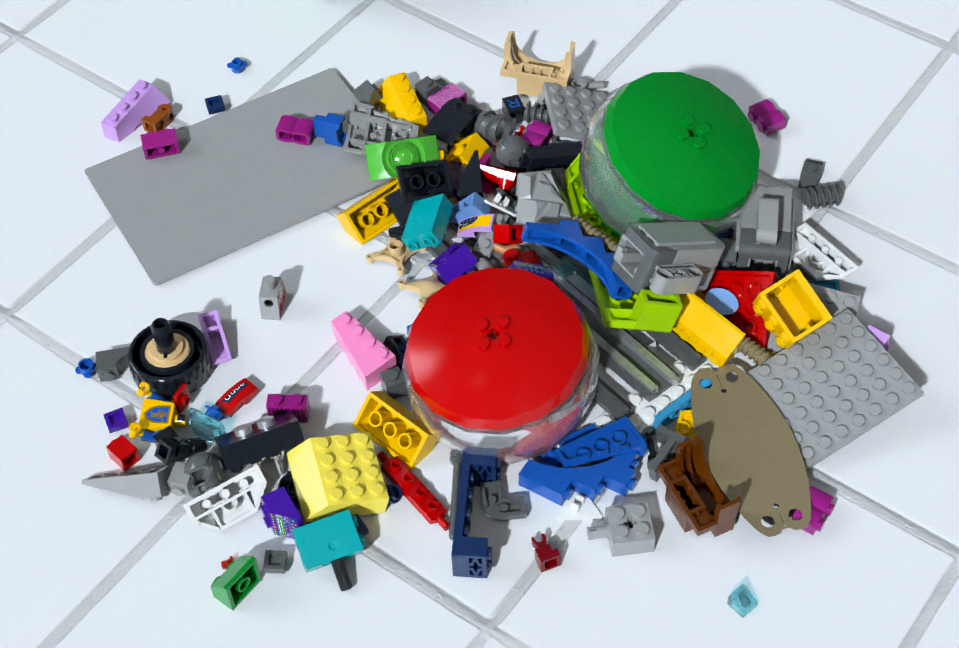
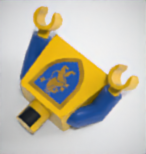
[128,382,188,444]

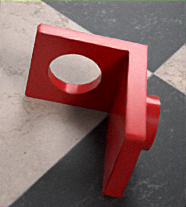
[167,383,191,414]

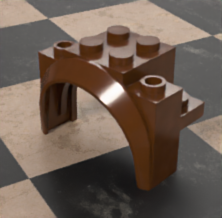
[656,436,741,537]

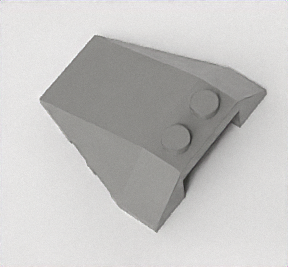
[343,101,419,155]

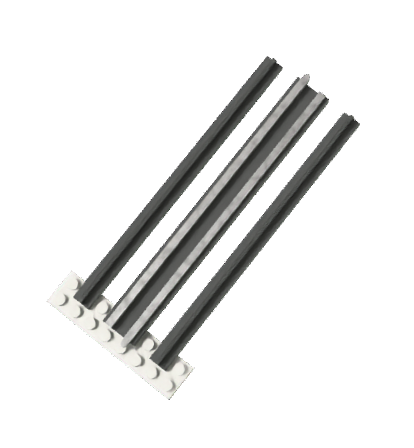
[427,187,734,434]

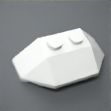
[792,222,859,281]
[183,464,267,532]

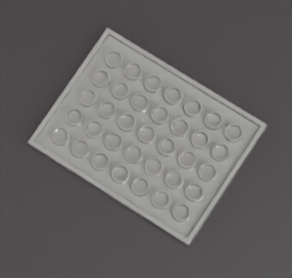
[721,309,924,471]

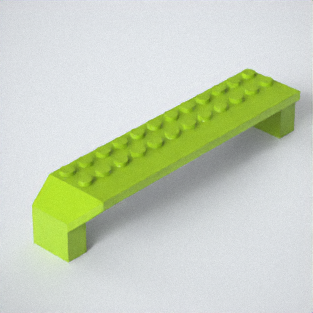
[563,136,683,333]

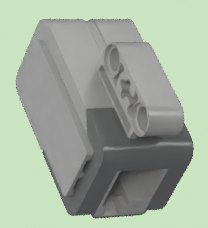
[732,184,795,281]
[611,220,725,295]

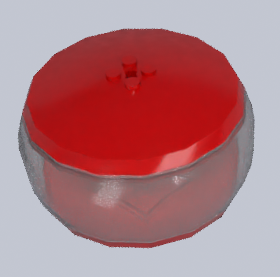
[402,268,600,464]

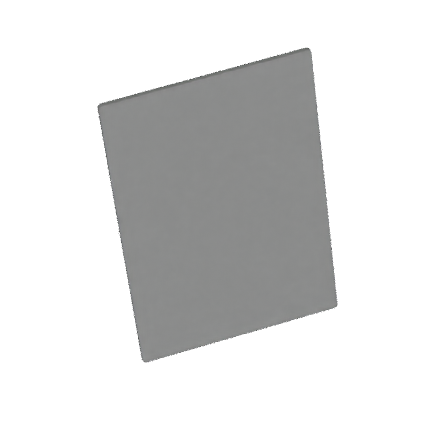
[85,68,394,286]

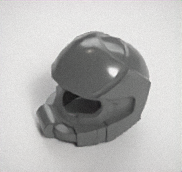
[474,111,516,145]
[495,135,529,171]
[184,451,227,498]

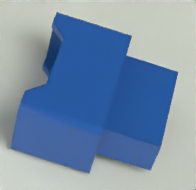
[313,113,346,147]

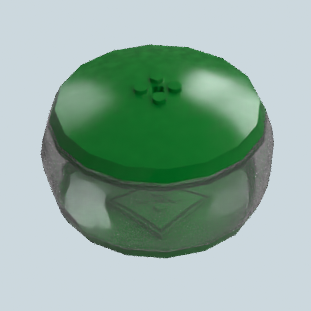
[578,72,760,237]

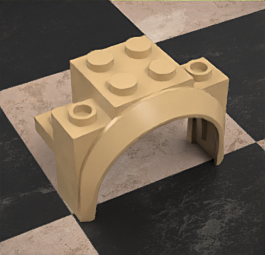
[500,31,576,97]

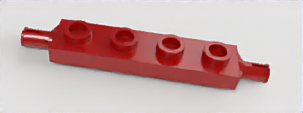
[377,451,450,531]

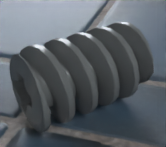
[523,101,551,124]
[801,183,842,210]

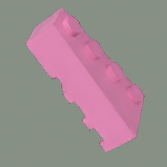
[331,311,397,391]

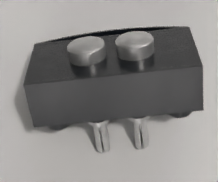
[214,411,305,479]

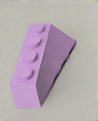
[101,79,171,142]

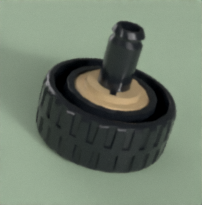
[127,318,212,399]

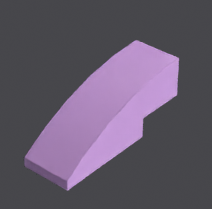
[198,310,232,365]

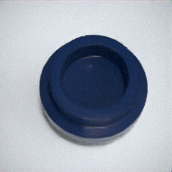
[385,483,403,504]

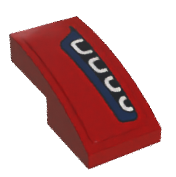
[215,378,259,417]

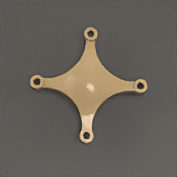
[366,233,427,276]
[398,271,445,309]

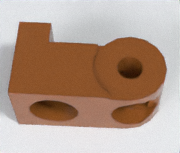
[142,104,174,132]

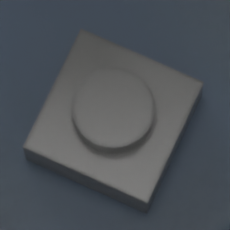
[263,550,288,574]

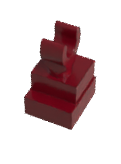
[531,533,561,573]

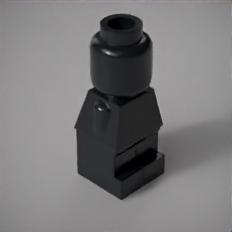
[154,436,207,465]

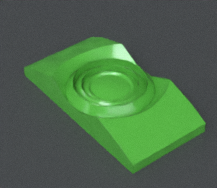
[365,135,439,181]

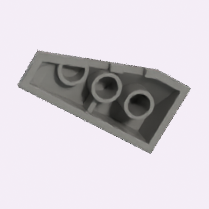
[81,464,174,501]

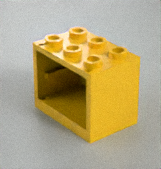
[753,269,833,349]

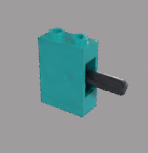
[388,193,453,251]
[292,509,366,591]

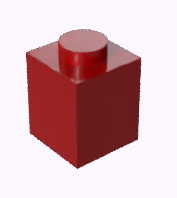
[493,224,523,244]
[106,435,141,471]

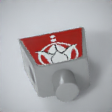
[259,275,286,320]

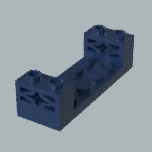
[451,446,501,578]

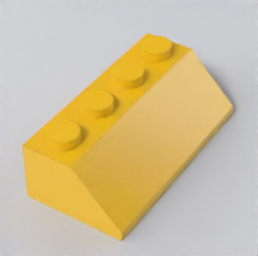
[378,72,427,134]
[336,177,400,245]
[672,293,746,368]
[352,391,441,469]

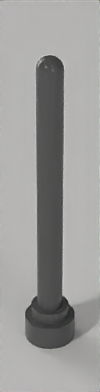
[449,449,463,541]

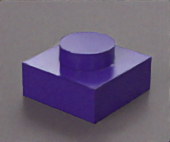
[103,408,129,434]

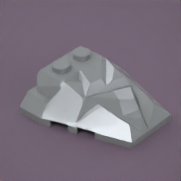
[514,170,574,246]

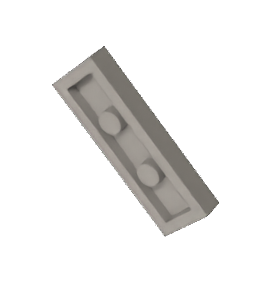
[472,211,510,259]

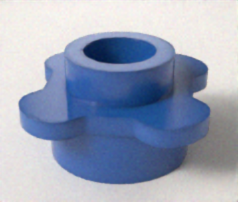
[227,57,247,74]
[75,358,96,378]
[205,405,225,422]

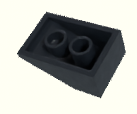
[423,98,483,145]
[396,160,454,203]

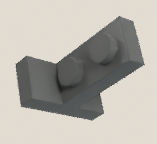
[647,424,691,482]

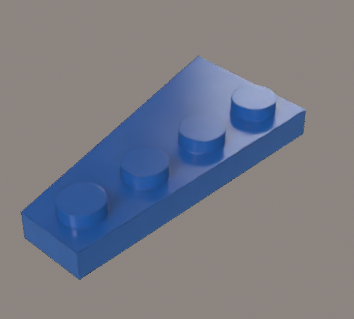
[555,416,647,468]

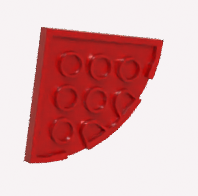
[702,270,777,349]

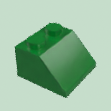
[210,556,262,611]

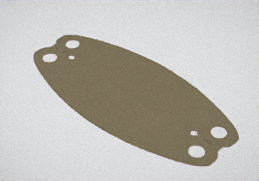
[691,364,811,537]

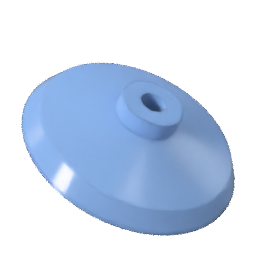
[705,288,739,315]

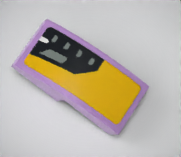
[457,214,495,237]

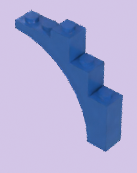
[521,220,633,300]
[519,434,649,506]

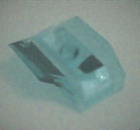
[188,407,226,442]

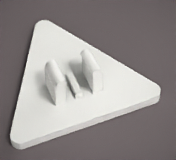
[484,193,517,217]
[556,491,602,520]

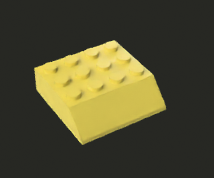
[287,432,389,523]

